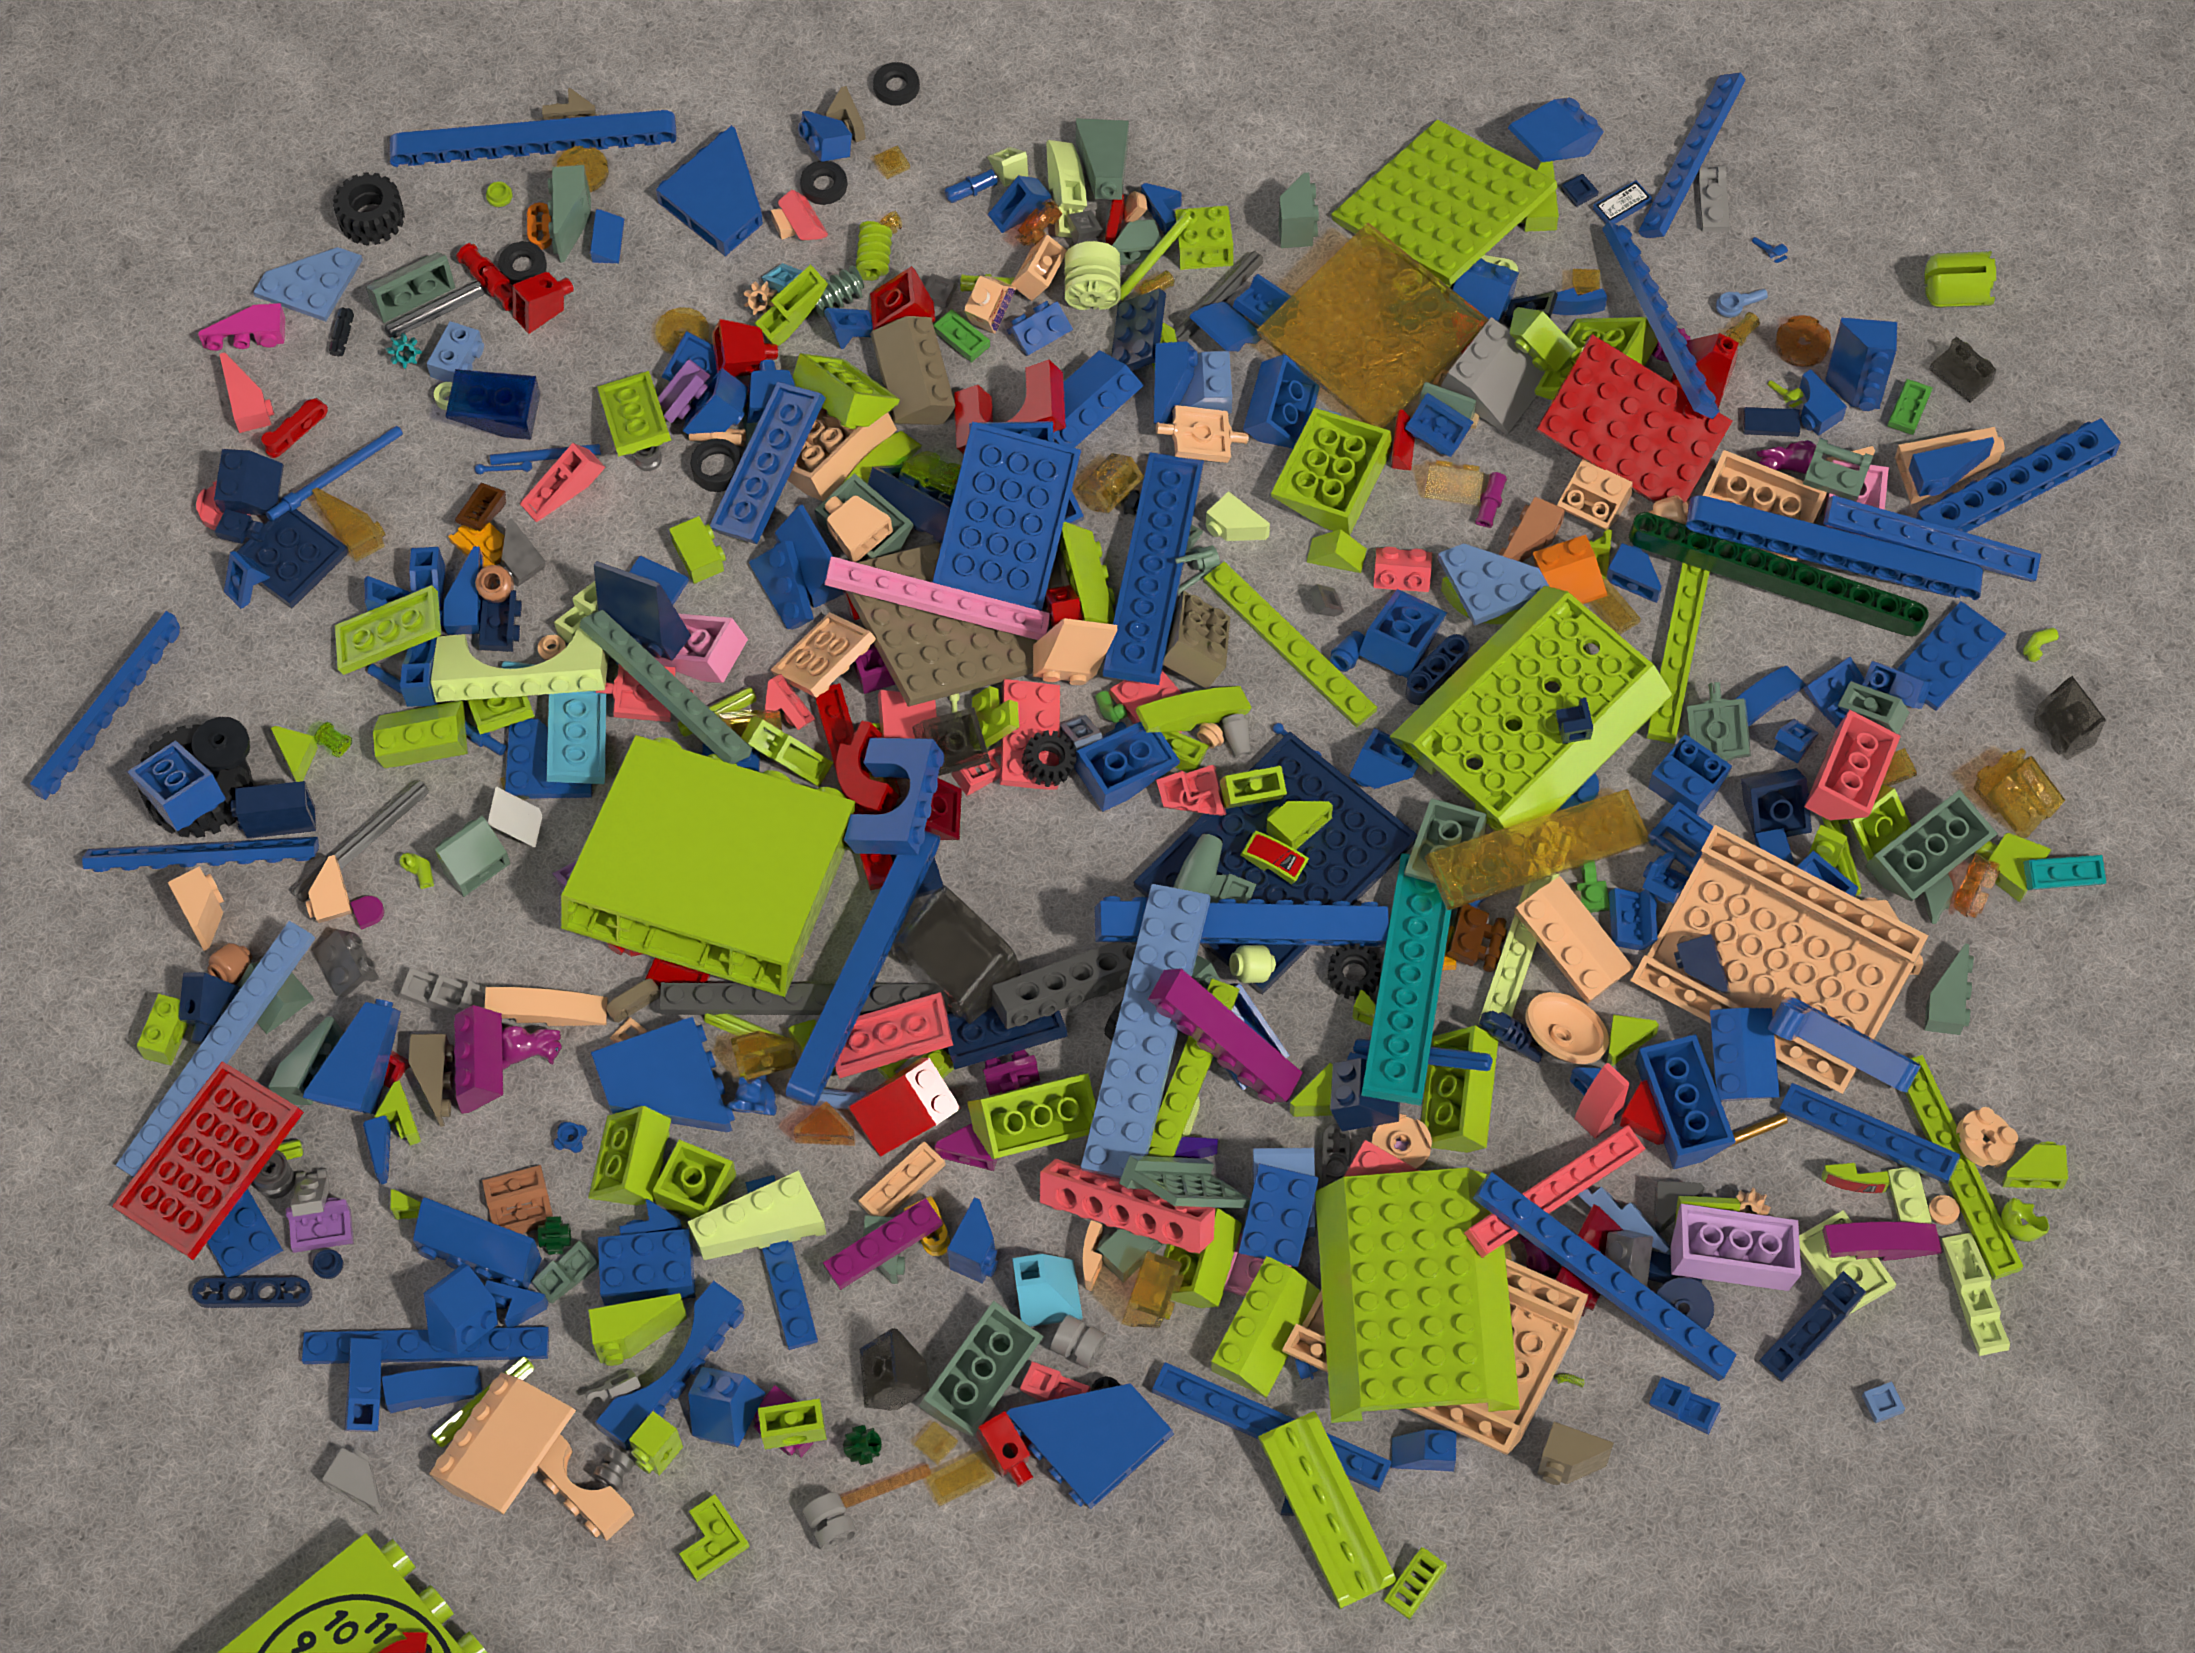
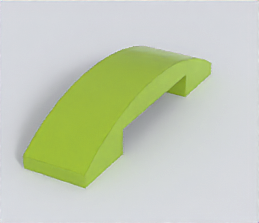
[842,431,922,484]

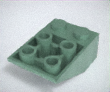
[548,165,591,263]

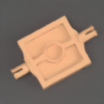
[1155,405,1248,463]

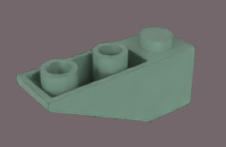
[1924,944,1974,1035]

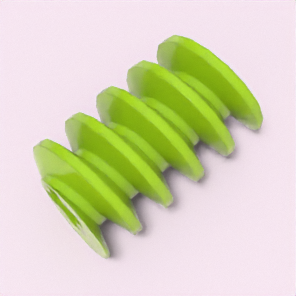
[856,221,893,281]

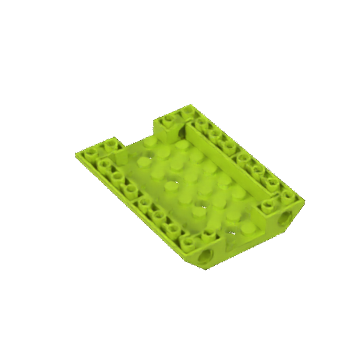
[1390,585,1672,850]

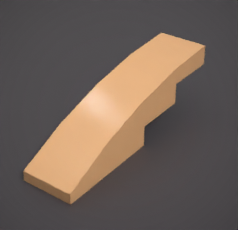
[484,987,608,1026]

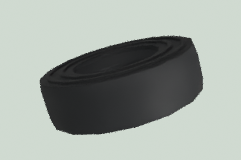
[873,62,920,106]
[800,161,848,205]
[498,241,547,285]

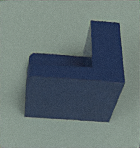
[1556,697,1593,744]

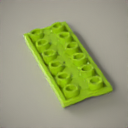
[1258,1411,1397,1609]

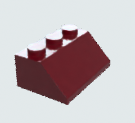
[1556,1204,1624,1317]

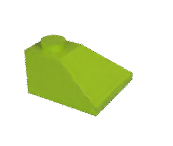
[1849,784,1912,862]

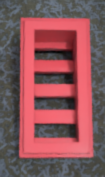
[952,746,1001,796]

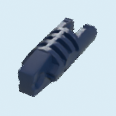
[1479,1011,1543,1063]

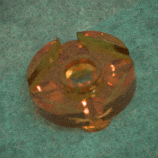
[1014,198,1062,246]
[1775,315,1831,367]

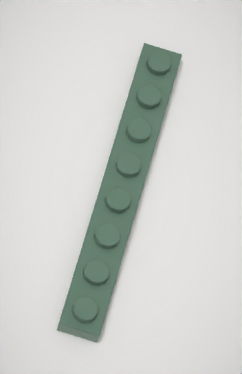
[579,610,752,764]

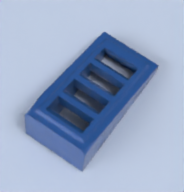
[363,1116,391,1185]

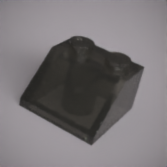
[2034,676,2106,760]
[912,707,991,776]
[859,1328,930,1411]

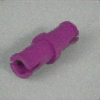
[1475,472,1507,528]

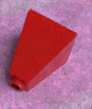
[1670,333,1739,408]

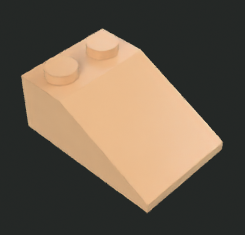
[1033,618,1117,685]

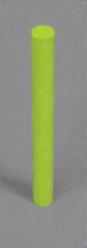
[1120,213,1193,301]

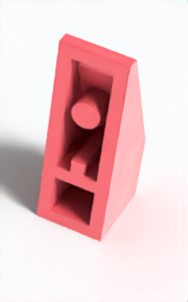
[220,352,274,433]
[520,443,606,522]

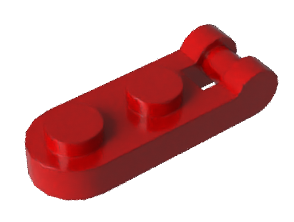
[261,398,328,458]

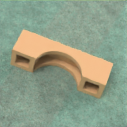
[533,1434,635,1541]

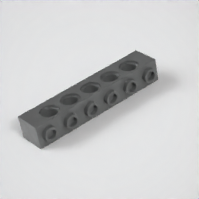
[992,942,1137,1029]

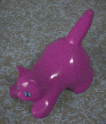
[1756,440,1816,474]
[502,1026,562,1070]

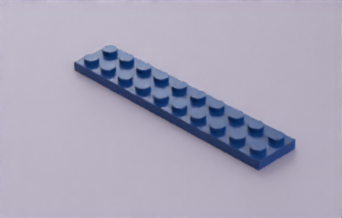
[1103,452,1204,685]

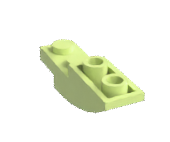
[1046,140,1087,238]

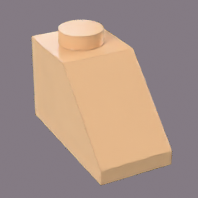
[306,855,353,923]

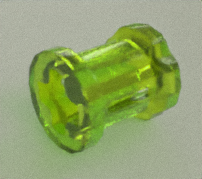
[314,722,352,758]

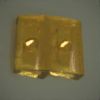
[1987,756,2065,838]

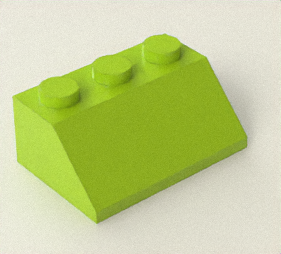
[373,700,468,768]
[588,1106,671,1206]
[1152,1208,1242,1308]

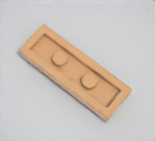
[858,1141,945,1217]

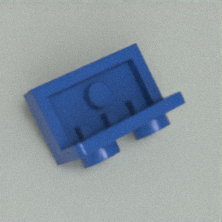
[1233,274,1299,336]
[1006,301,1073,356]
[1405,393,1474,457]
[1642,850,1689,903]
[1609,888,1659,950]

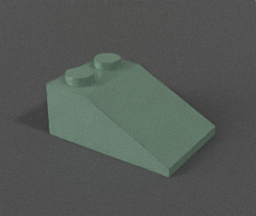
[1404,798,1487,891]

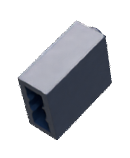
[231,781,316,839]

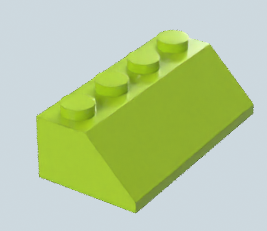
[792,353,900,429]
[1059,522,1115,624]
[1421,1025,1498,1153]
[967,1073,1096,1159]
[1211,1256,1320,1398]

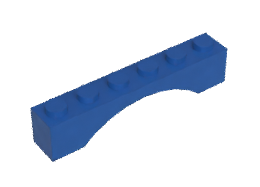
[400,547,446,707]
[595,1280,744,1451]

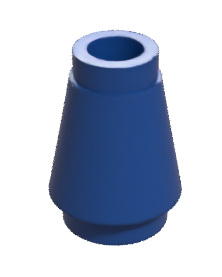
[1330,631,1365,672]

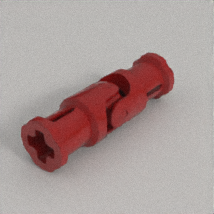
[456,243,513,311]

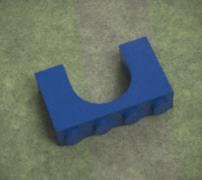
[844,738,944,855]

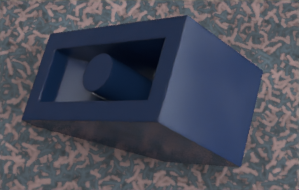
[1674,934,1731,994]

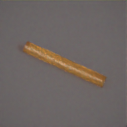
[841,1464,932,1508]

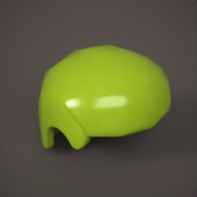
[2001,1198,2050,1242]

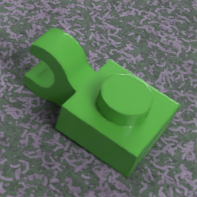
[1576,861,1610,913]

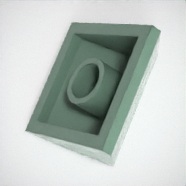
[237,962,314,1034]

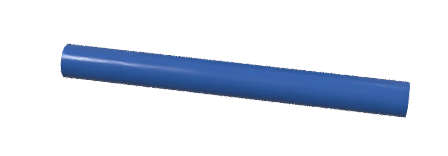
[490,444,601,466]

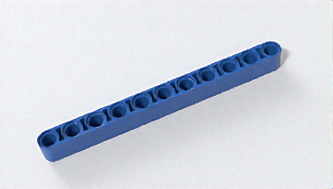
[389,110,677,167]
[1686,495,1983,600]
[786,831,940,1107]

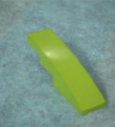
[1135,686,1252,733]

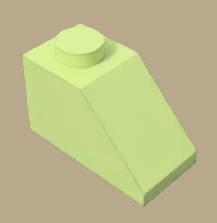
[1206,491,1270,541]

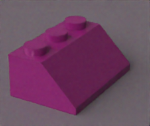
[454,1005,503,1114]

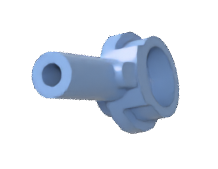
[1716,289,1768,318]

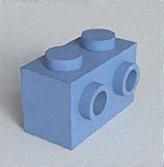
[427,321,484,384]

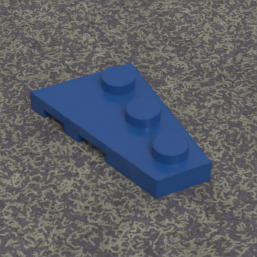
[748,541,814,629]

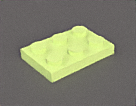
[1799,1210,1896,1315]

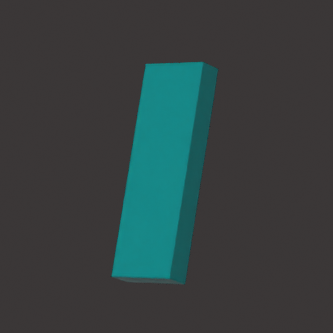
[2023,855,2107,891]

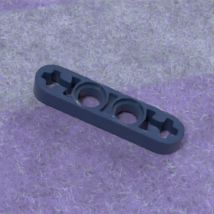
[192,1277,313,1308]

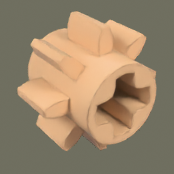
[744,281,777,315]
[1736,1188,1771,1215]

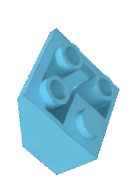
[1012,1254,1083,1327]

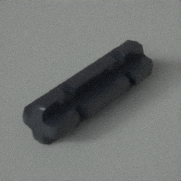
[329,307,354,357]

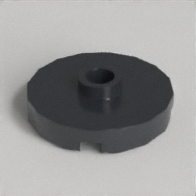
[191,717,250,771]

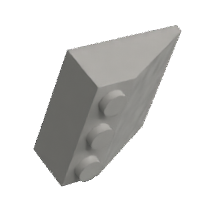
[1441,317,1546,435]

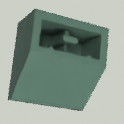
[1278,172,1319,248]
[435,816,511,897]

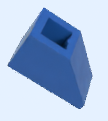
[798,111,852,162]
[1862,661,1933,709]

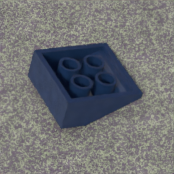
[594,561,691,661]

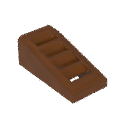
[455,482,506,531]

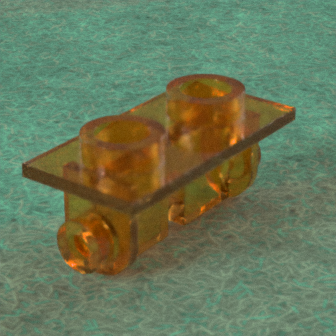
[1954,854,2000,918]

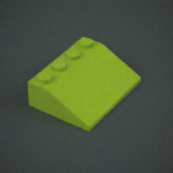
[1534,317,1658,400]
[1271,407,1392,536]

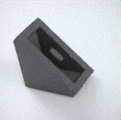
[1654,1181,1705,1234]

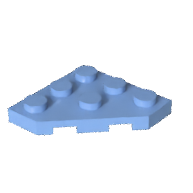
[253,247,363,322]
[1438,543,1549,626]

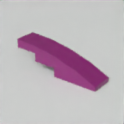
[1822,1222,1943,1261]

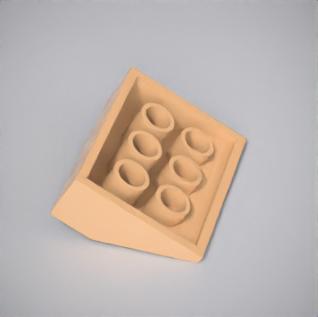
[788,408,897,501]
[1703,450,1827,562]
[429,1372,576,1514]

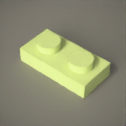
[1888,1167,1932,1224]

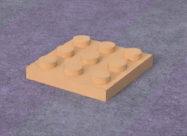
[771,612,876,698]

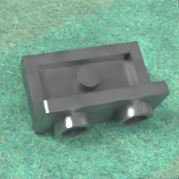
[313,929,379,998]

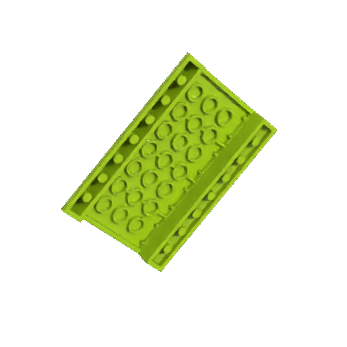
[1315,1167,1520,1423]

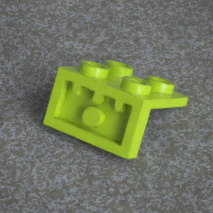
[1175,206,1233,270]

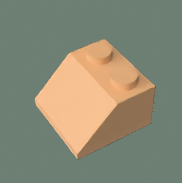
[168,866,224,951]

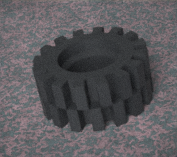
[1022,730,1076,787]
[1328,943,1381,1000]

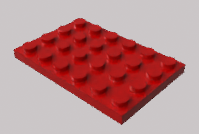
[1535,334,1733,503]
[112,1061,304,1260]

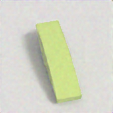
[1941,1233,2010,1356]

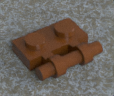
[1446,902,1507,972]

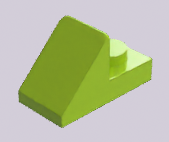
[374,1080,421,1146]

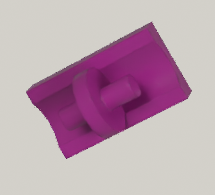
[983,1049,1040,1096]

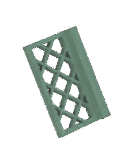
[1119,1155,1251,1208]

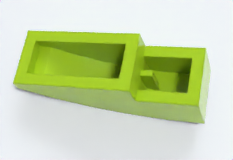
[755,264,828,346]
[741,716,833,787]

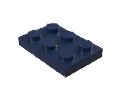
[1111,288,1166,371]

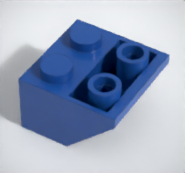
[1648,734,1732,816]

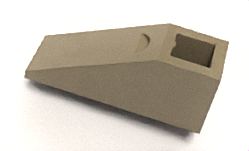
[408,1034,455,1127]

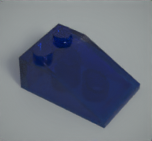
[445,369,540,440]

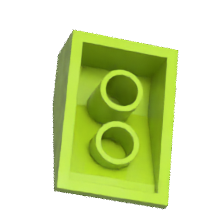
[588,1293,687,1366]

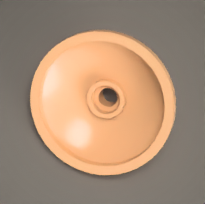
[1525,992,1609,1064]

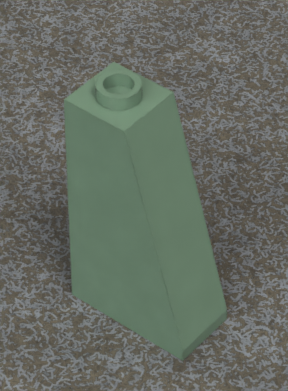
[1076,118,1129,200]

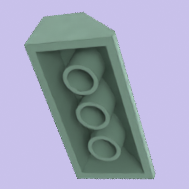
[1865,789,1998,902]
[919,1301,1044,1437]

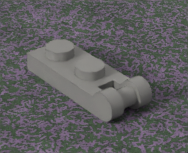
[1698,166,1730,232]
[291,1168,330,1217]

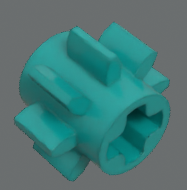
[386,333,422,369]

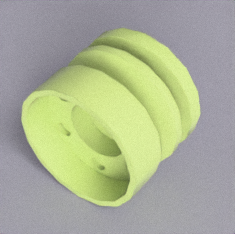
[1065,241,1121,310]

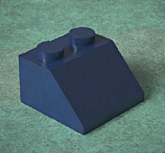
[214,449,284,515]
[1741,768,1812,838]
[1330,1058,1400,1132]

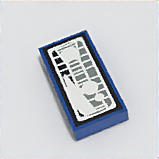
[1593,180,1652,224]

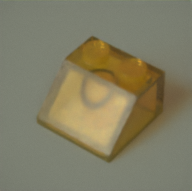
[1121,1251,1184,1328]

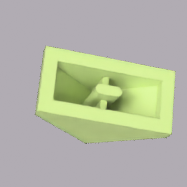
[987,147,1028,187]

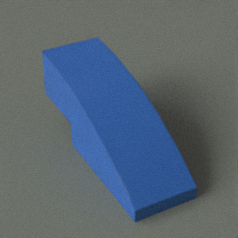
[382,1366,482,1414]

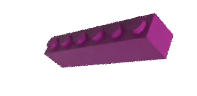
[1148,968,1303,1104]

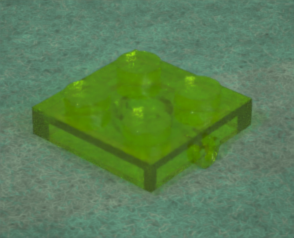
[901,451,961,495]

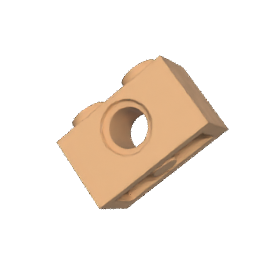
[1011,235,1067,301]

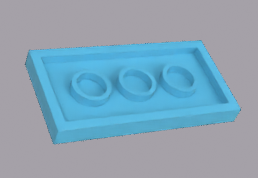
[547,691,606,784]

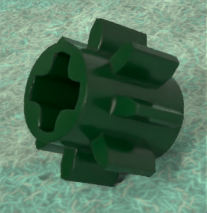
[538,1216,571,1255]
[843,1425,882,1466]

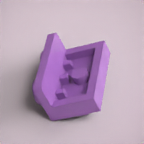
[658,359,710,423]
[286,1198,354,1253]

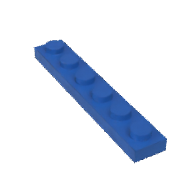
[1779,1083,1960,1184]
[745,1175,818,1350]

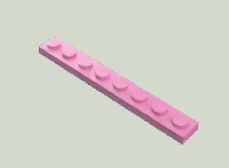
[824,556,1050,640]

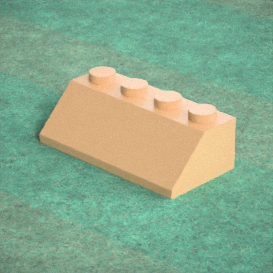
[1514,876,1634,1004]

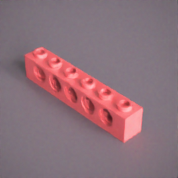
[1040,1159,1215,1253]

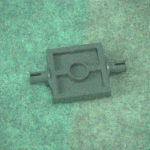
[1687,682,1751,779]

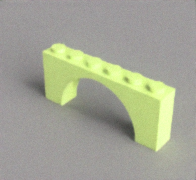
[431,626,609,702]

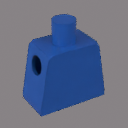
[747,360,795,423]

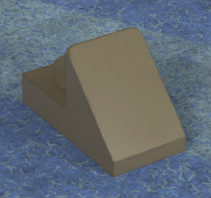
[826,86,866,142]
[542,88,597,120]

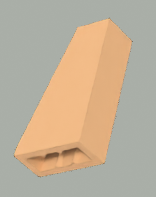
[1895,427,2005,504]

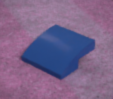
[1189,302,1264,352]
[1802,656,1864,729]

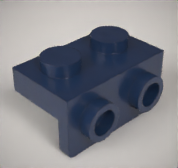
[479,590,522,652]

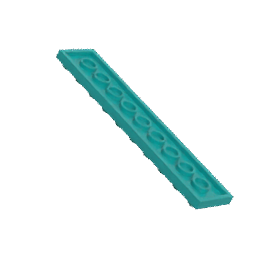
[1361,853,1455,1106]

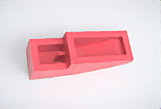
[1574,1063,1629,1139]

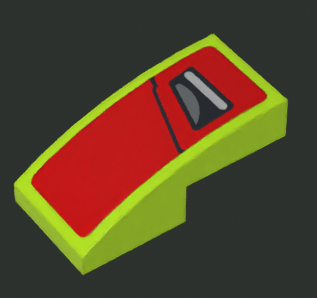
[1240,831,1309,884]
[1821,1163,1890,1193]

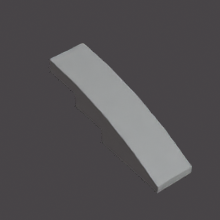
[399,967,516,1028]

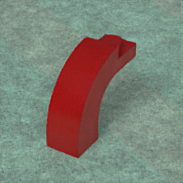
[836,720,899,815]

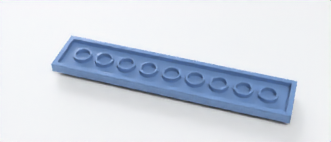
[1081,884,1211,1178]

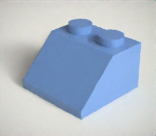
[1179,351,1232,413]

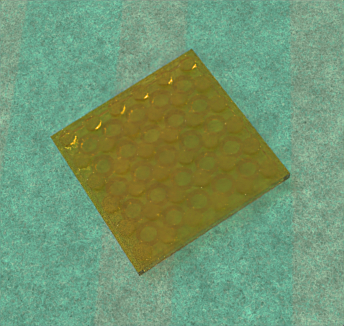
[1257,223,1489,428]

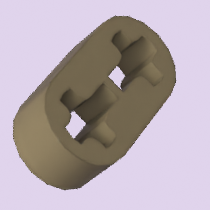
[606,979,661,1023]

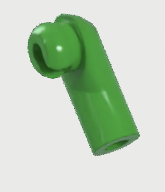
[1095,691,1127,723]

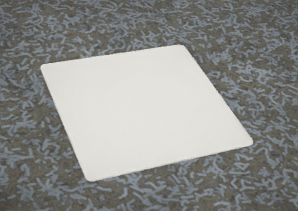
[487,787,542,847]

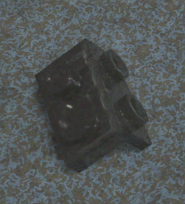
[1929,337,1997,403]

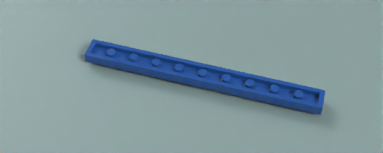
[1602,221,1720,419]
[1473,1172,1737,1381]

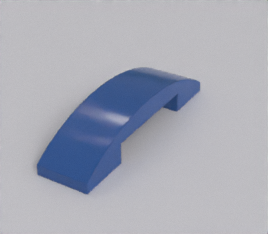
[1736,666,1807,727]

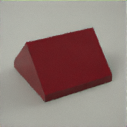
[925,778,962,840]

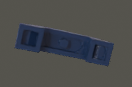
[1759,1271,1867,1382]

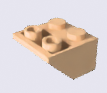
[1557,459,1632,531]

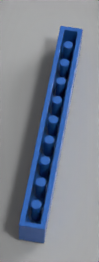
[1094,896,1389,947]

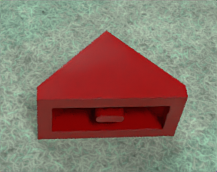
[1620,1080,1666,1145]

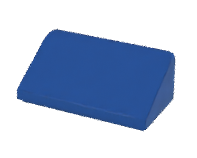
[591,209,625,264]

